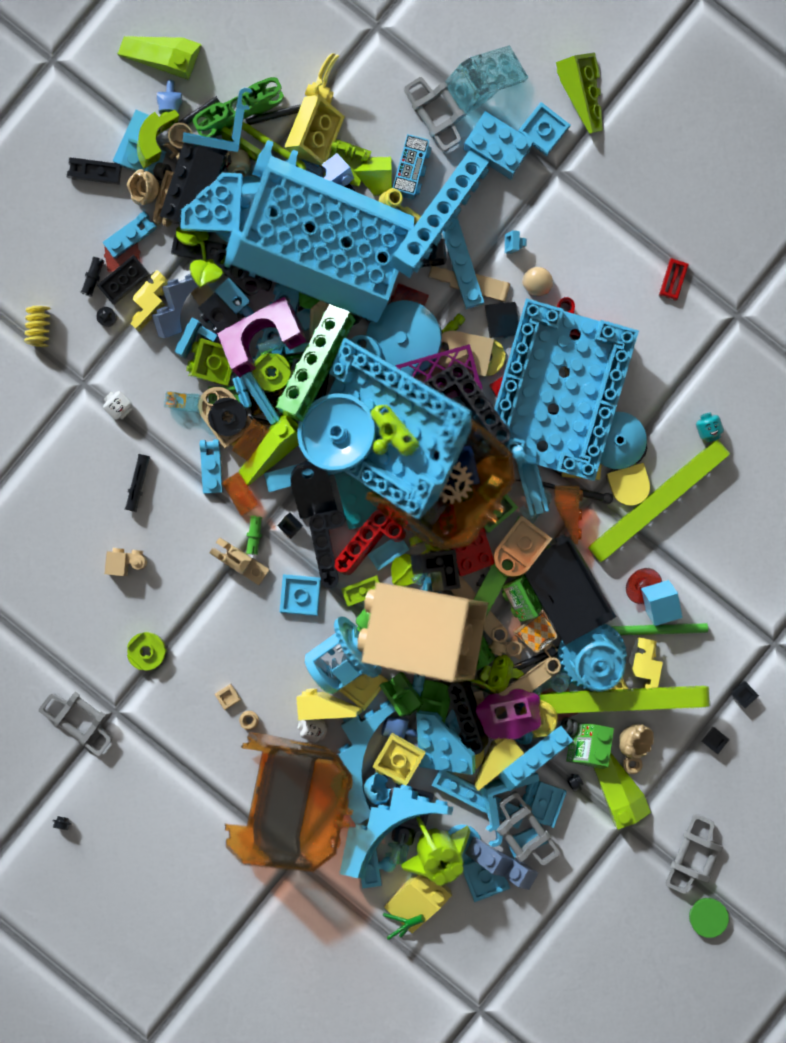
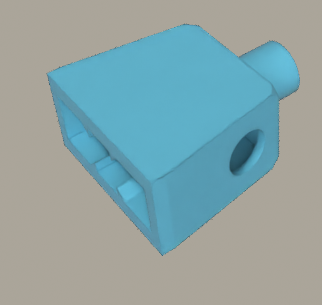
[215,278,255,318]

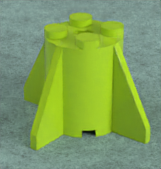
[401,816,471,886]

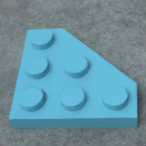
[181,173,243,233]
[416,710,476,775]

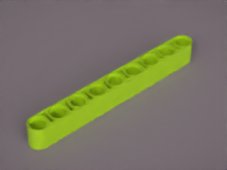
[588,439,730,562]
[535,686,710,714]

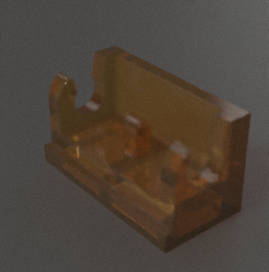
[232,419,270,461]
[222,472,260,516]

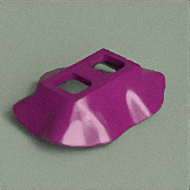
[476,689,541,739]

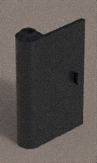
[525,534,617,645]

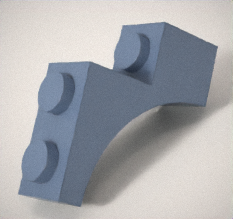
[152,274,198,338]
[464,837,538,890]

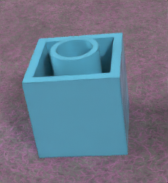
[641,580,683,626]

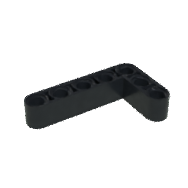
[213,223,313,296]
[423,364,510,449]

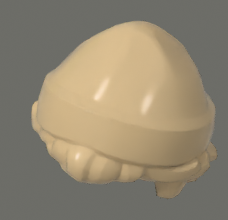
[127,169,160,205]
[619,724,654,759]

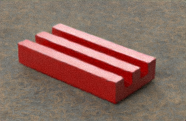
[659,258,689,301]

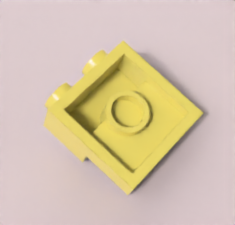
[373,733,425,786]

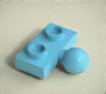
[361,848,396,889]

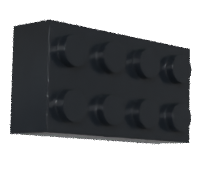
[97,255,150,305]

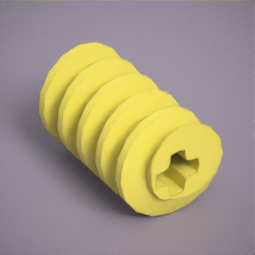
[24,306,51,347]

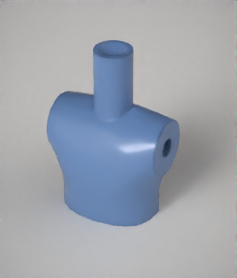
[157,80,182,114]
[381,716,417,739]

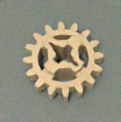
[439,462,473,504]

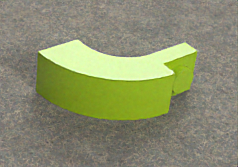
[137,110,179,168]

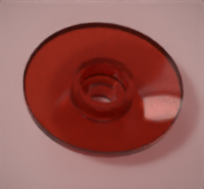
[626,568,662,604]

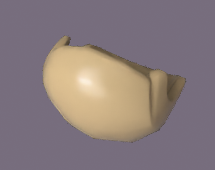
[523,267,553,297]

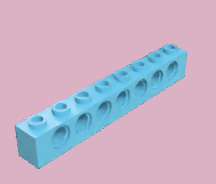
[390,149,490,278]

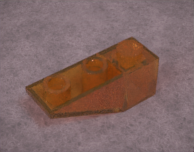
[554,485,583,544]

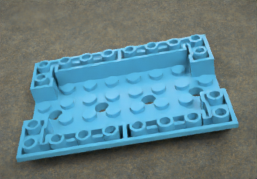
[231,156,414,323]
[482,298,639,481]
[328,338,471,519]

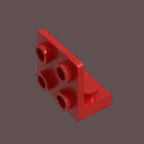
[443,527,495,576]

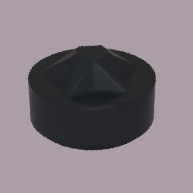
[96,307,117,327]

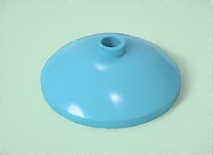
[600,412,647,469]

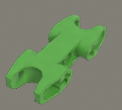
[192,77,284,137]

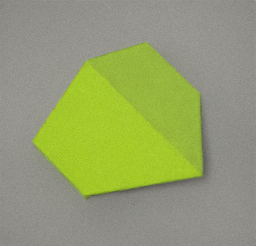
[354,157,392,196]

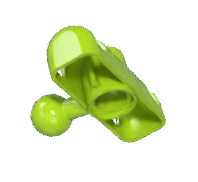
[370,405,419,456]

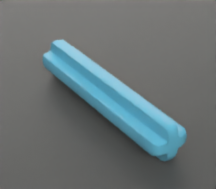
[241,372,280,425]

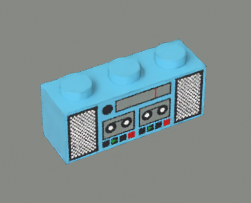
[393,134,432,200]

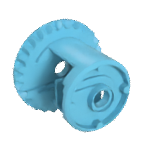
[305,616,382,694]
[558,624,627,691]

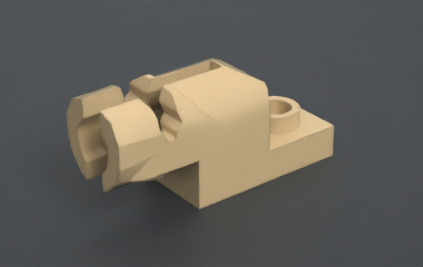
[210,538,270,585]

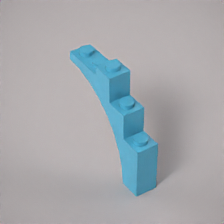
[332,700,396,825]
[340,785,453,878]

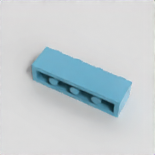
[498,726,573,792]

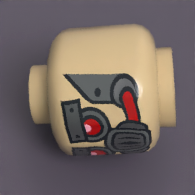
[225,148,251,177]

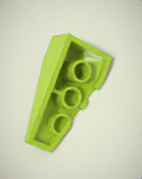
[117,36,202,80]
[556,52,603,134]
[239,414,299,486]
[593,752,651,830]

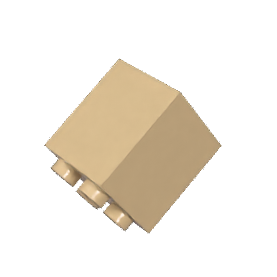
[357,582,489,681]

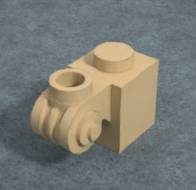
[104,548,147,576]

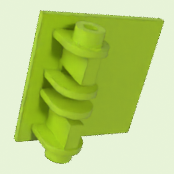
[323,139,372,187]

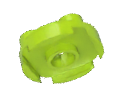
[252,353,291,393]
[127,632,167,670]

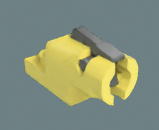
[130,270,168,332]
[628,637,663,688]

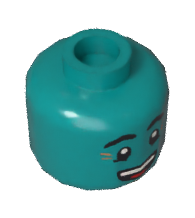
[696,412,724,442]

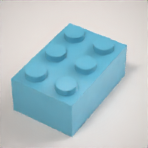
[463,111,534,180]

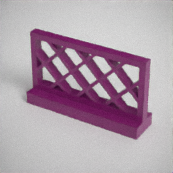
[395,344,483,399]

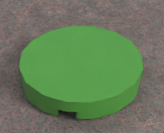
[689,898,729,938]

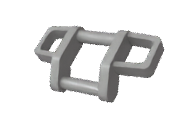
[404,77,466,152]
[38,692,112,756]
[497,791,560,865]
[666,814,723,894]

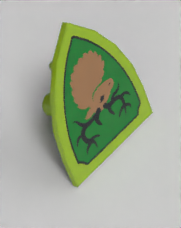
[467,665,497,694]

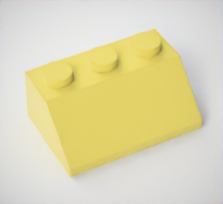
[285,95,345,167]

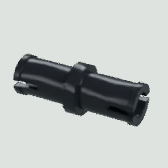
[80,257,105,297]

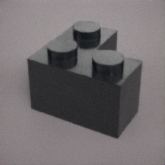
[410,550,461,592]

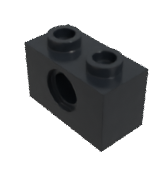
[198,293,240,335]

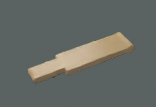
[428,266,510,302]

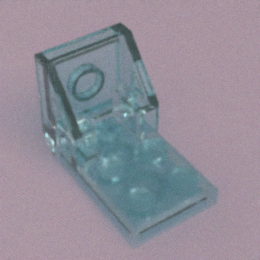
[445,45,529,116]

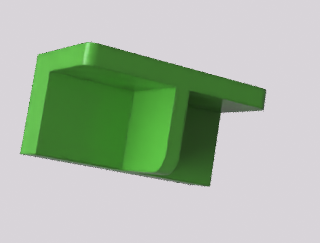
[379,672,424,717]
[416,679,451,724]

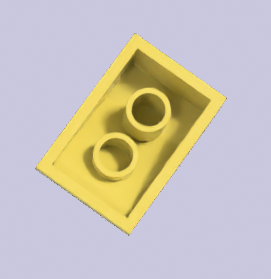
[297,689,362,720]
[474,739,524,791]
[384,873,452,933]

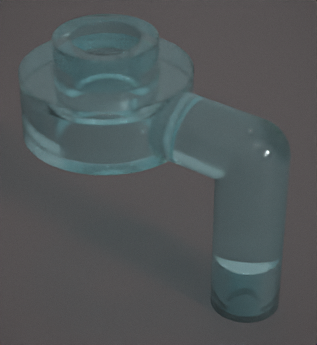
[533,672,571,696]

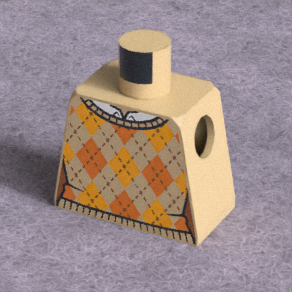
[512,609,558,657]

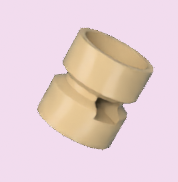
[168,123,193,149]

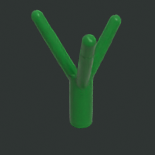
[383,913,425,940]

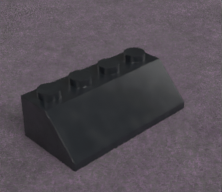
[160,142,227,225]

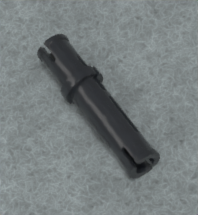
[125,454,150,512]

